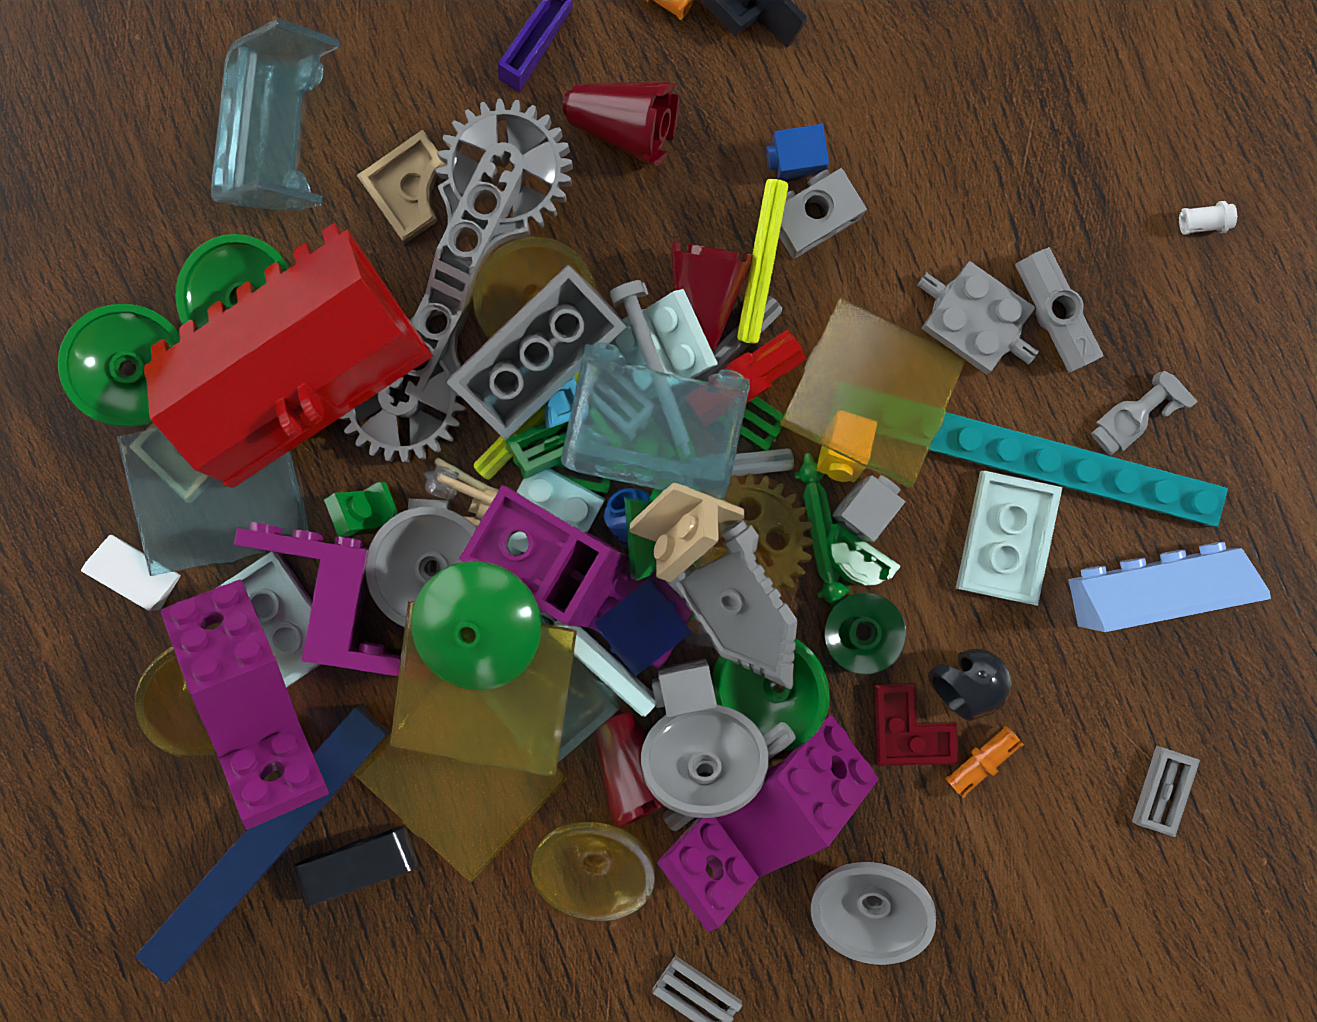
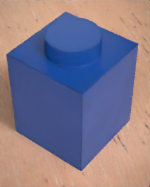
[766,124,829,181]

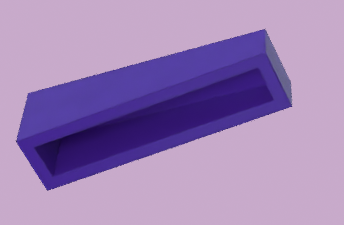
[498,0,573,92]

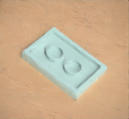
[956,471,1062,606]
[215,552,321,688]
[549,620,655,717]

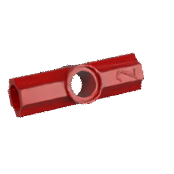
[685,330,807,428]

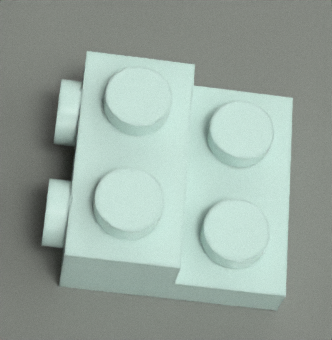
[611,289,718,399]
[508,468,605,556]

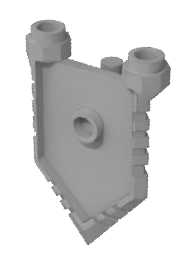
[666,520,797,689]

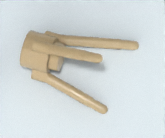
[434,458,499,528]

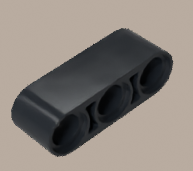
[294,825,419,905]

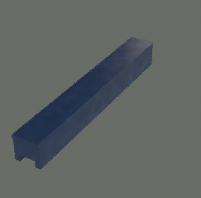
[135,704,392,984]

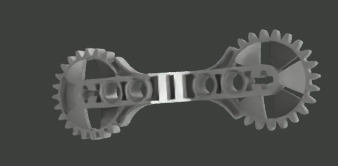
[339,99,573,463]

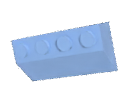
[1068,542,1271,632]

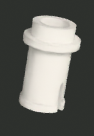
[1179,201,1237,235]

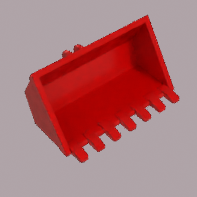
[144,223,433,488]

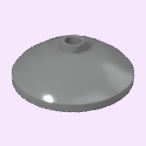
[366,506,476,629]
[641,705,768,818]
[811,862,936,965]

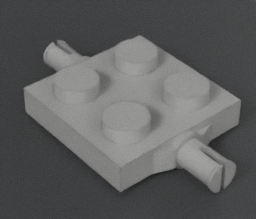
[917,261,1039,375]

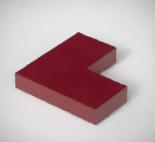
[873,682,959,766]

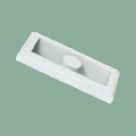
[81,535,181,611]

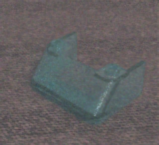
[211,18,340,212]

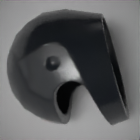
[928,649,1012,721]

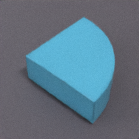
[544,377,587,428]

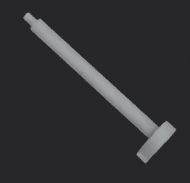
[610,280,691,455]

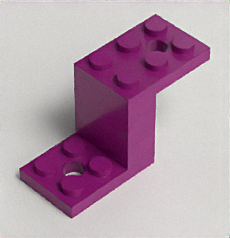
[459,485,694,669]
[234,522,434,681]
[160,579,329,830]
[657,714,879,932]

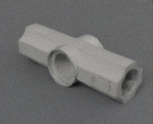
[1015,247,1104,373]

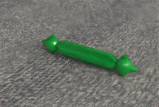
[795,453,851,608]

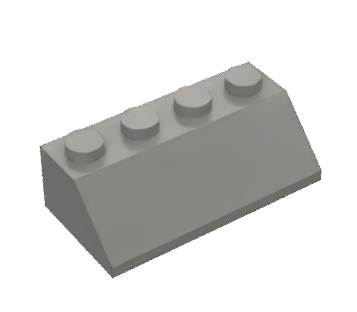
[446,265,626,440]

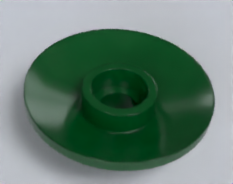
[824,592,906,674]

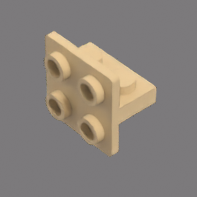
[629,483,744,582]

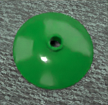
[175,234,290,329]
[58,304,180,427]
[411,561,542,690]
[712,639,830,752]

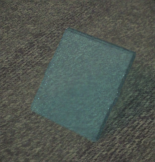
[117,428,308,576]

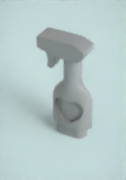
[1091,371,1198,455]

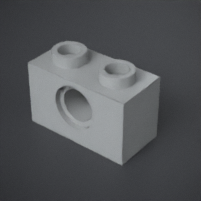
[779,168,867,260]
[832,475,906,542]
[652,658,717,717]

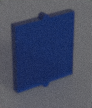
[594,578,692,677]

